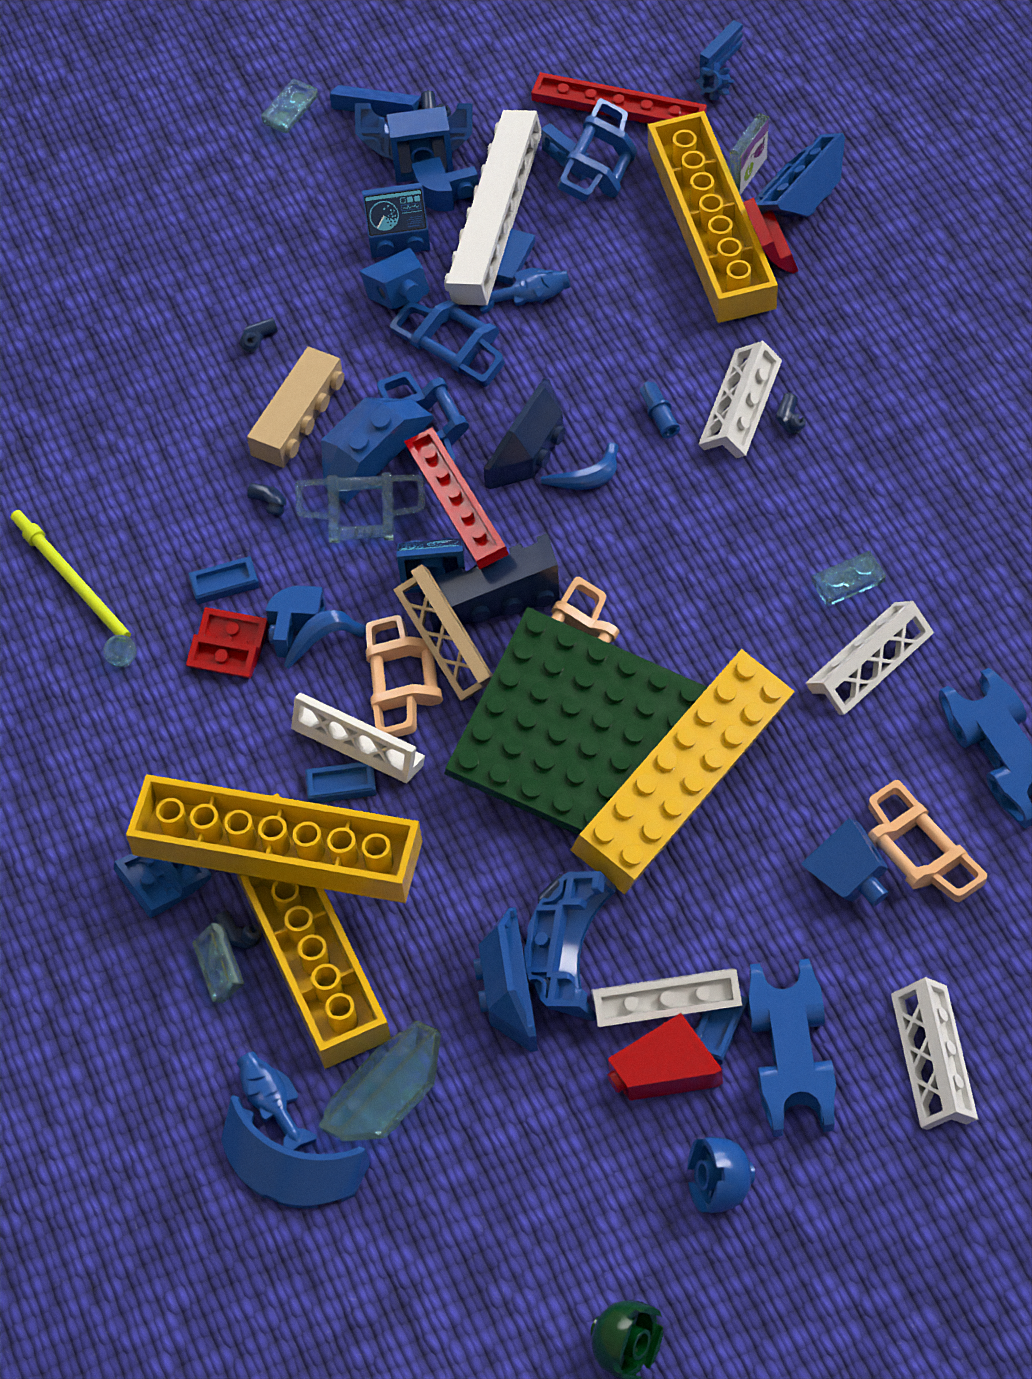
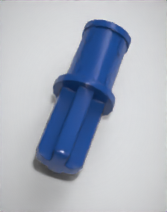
[640,381,680,438]

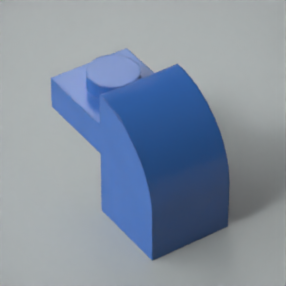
[411,156,479,211]
[265,586,326,658]

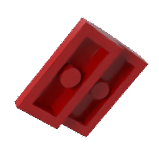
[743,197,798,274]
[186,607,269,679]

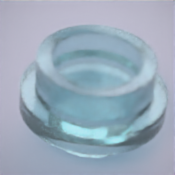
[103,635,137,667]

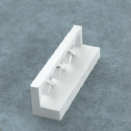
[698,341,782,458]
[806,601,934,715]
[291,693,425,783]
[591,969,742,1027]
[891,977,978,1130]

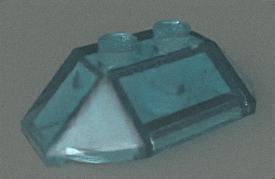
[318,1020,441,1141]

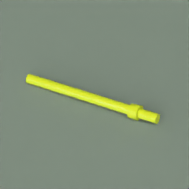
[10,510,131,642]

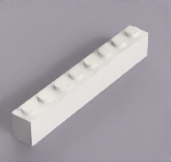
[444,110,541,305]

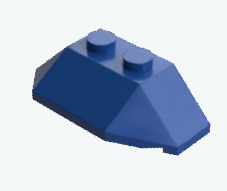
[754,133,845,218]
[321,397,434,504]
[473,907,538,1052]

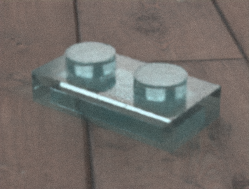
[261,78,318,134]
[812,551,886,607]
[192,923,244,1003]

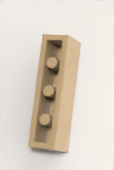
[247,347,344,468]

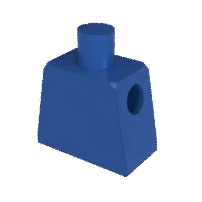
[359,248,430,309]
[801,818,889,907]

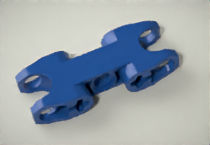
[938,668,1032,828]
[748,959,836,1137]

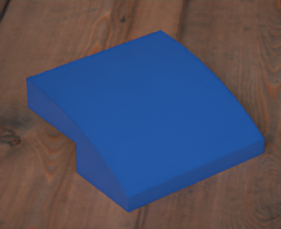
[113,854,212,918]

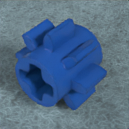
[696,63,734,100]

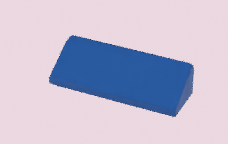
[330,85,421,116]

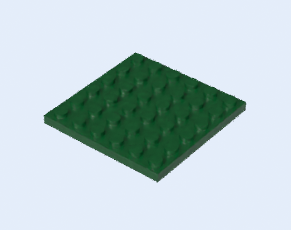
[444,607,708,835]

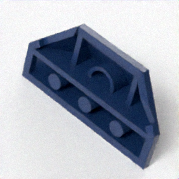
[483,378,566,489]

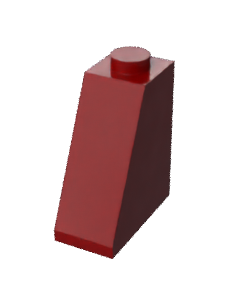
[606,1013,723,1101]

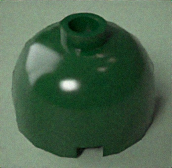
[591,1300,663,1379]

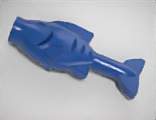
[480,268,571,314]
[236,1052,317,1151]

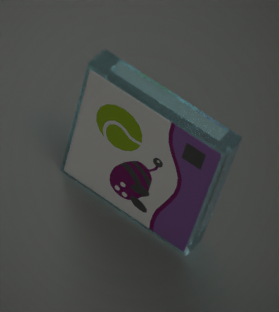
[730,113,769,195]

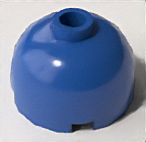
[687,1136,755,1213]

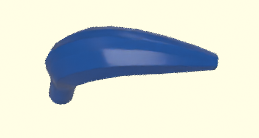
[541,442,619,490]
[284,609,366,669]

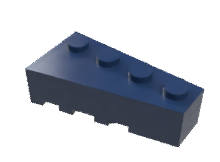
[423,533,560,632]

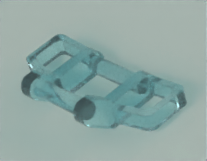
[295,472,425,543]

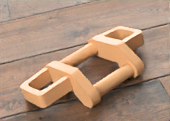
[551,577,619,643]
[366,615,443,737]
[868,780,987,902]

